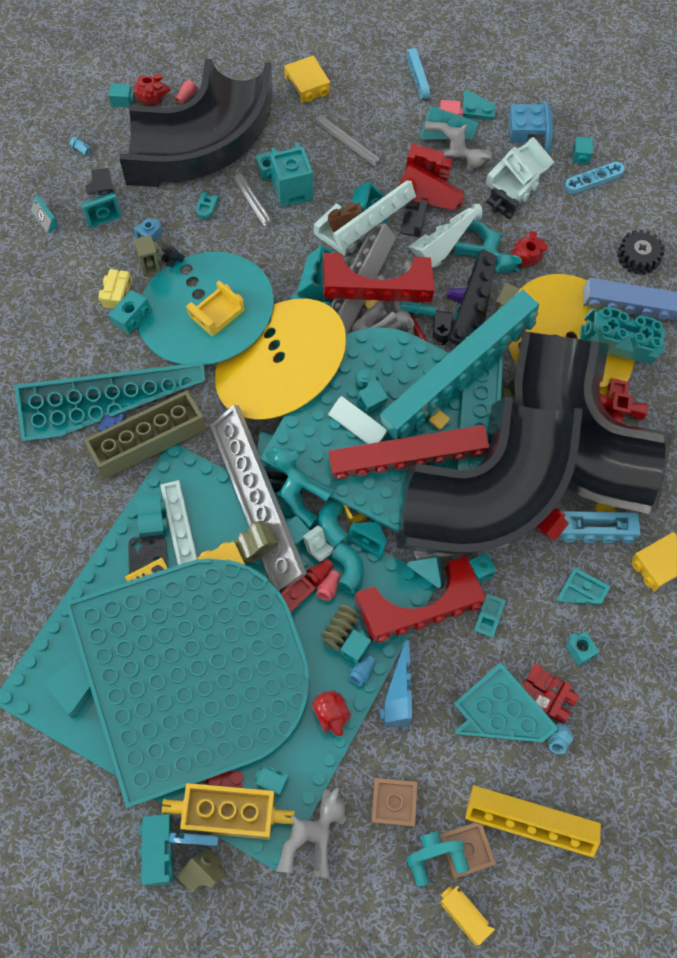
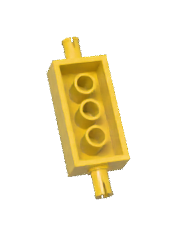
[162,783,295,840]

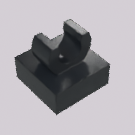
[161,244,185,267]

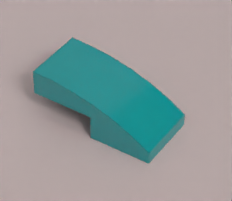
[474,593,506,638]

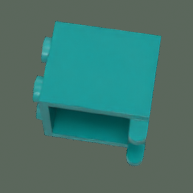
[270,142,313,207]

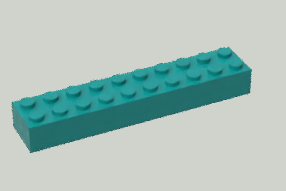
[380,289,539,440]

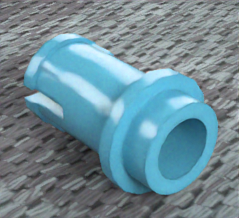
[70,137,92,156]

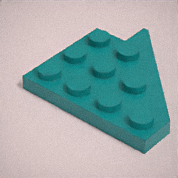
[454,662,559,742]

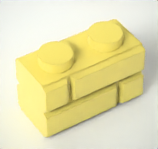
[99,269,132,309]

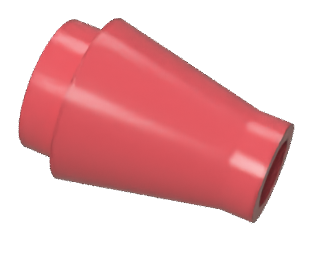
[175,80,198,105]
[316,571,341,601]

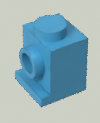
[134,217,163,242]

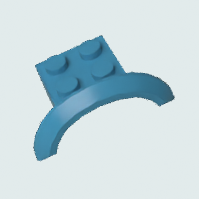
[508,100,553,154]

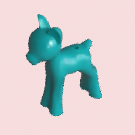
[454,219,522,275]
[264,446,336,528]

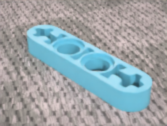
[407,48,430,100]
[564,162,624,194]

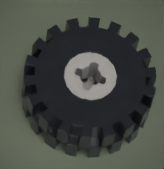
[617,230,665,275]

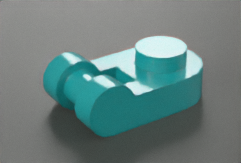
[195,192,220,220]

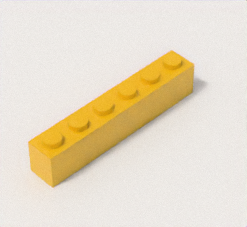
[465,785,601,858]

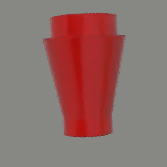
[304,559,334,587]

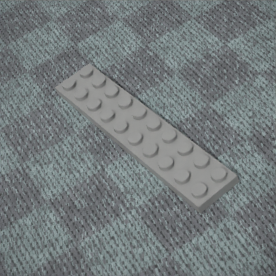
[210,405,307,593]

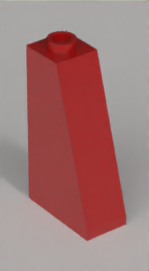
[398,162,465,210]

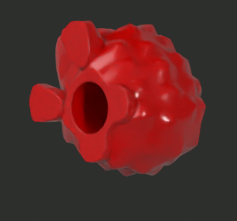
[134,73,170,106]
[512,231,548,268]
[312,690,351,737]

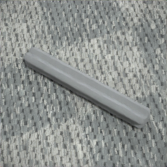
[234,173,272,227]

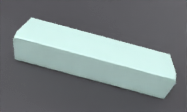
[328,396,387,444]

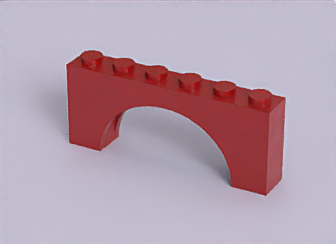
[322,253,435,303]
[354,556,486,643]

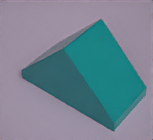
[347,522,387,558]
[407,556,445,588]

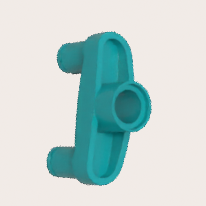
[406,831,470,887]

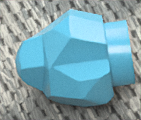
[547,723,573,754]

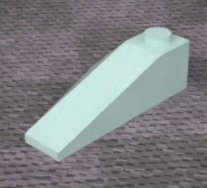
[408,208,478,268]

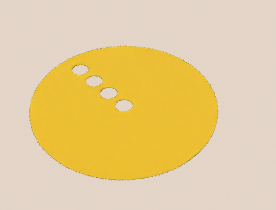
[509,274,635,396]
[215,299,346,420]

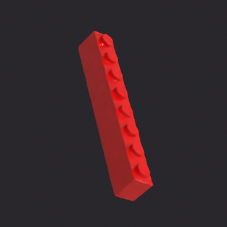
[328,425,489,480]

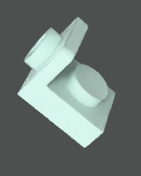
[303,526,334,562]

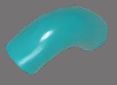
[318,499,348,548]
[331,541,364,594]

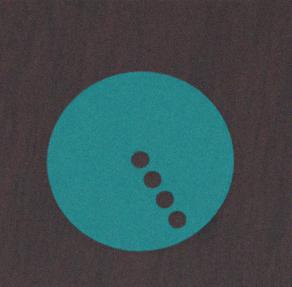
[138,252,274,365]

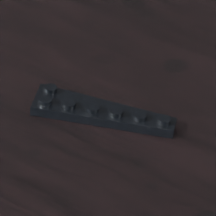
[447,249,497,345]

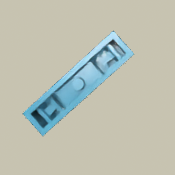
[558,511,640,544]

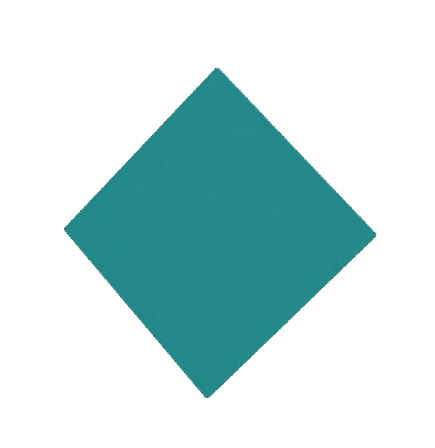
[0,444,436,871]

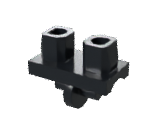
[486,187,519,220]

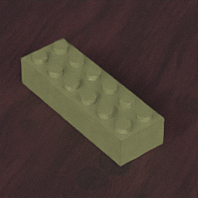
[84,391,207,480]

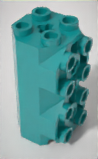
[579,306,666,364]

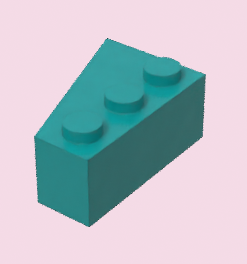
[419,105,479,139]
[297,245,334,302]
[139,814,174,888]

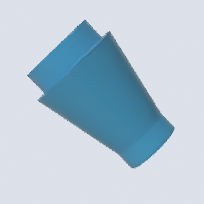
[348,655,376,686]

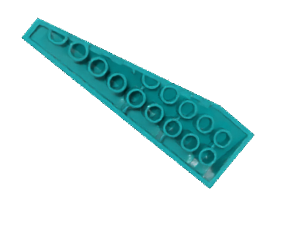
[14,362,205,441]

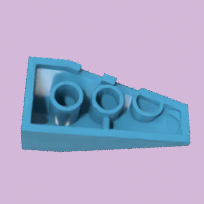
[380,640,412,727]

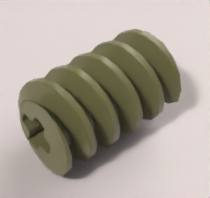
[321,605,361,652]

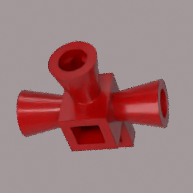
[600,378,648,424]

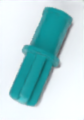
[400,301,436,317]

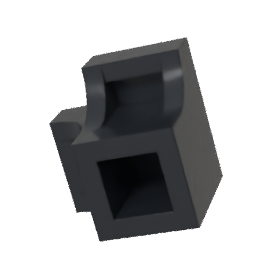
[85,168,114,196]

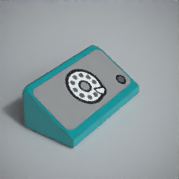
[31,195,58,233]

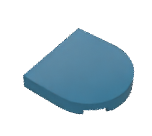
[169,832,218,846]

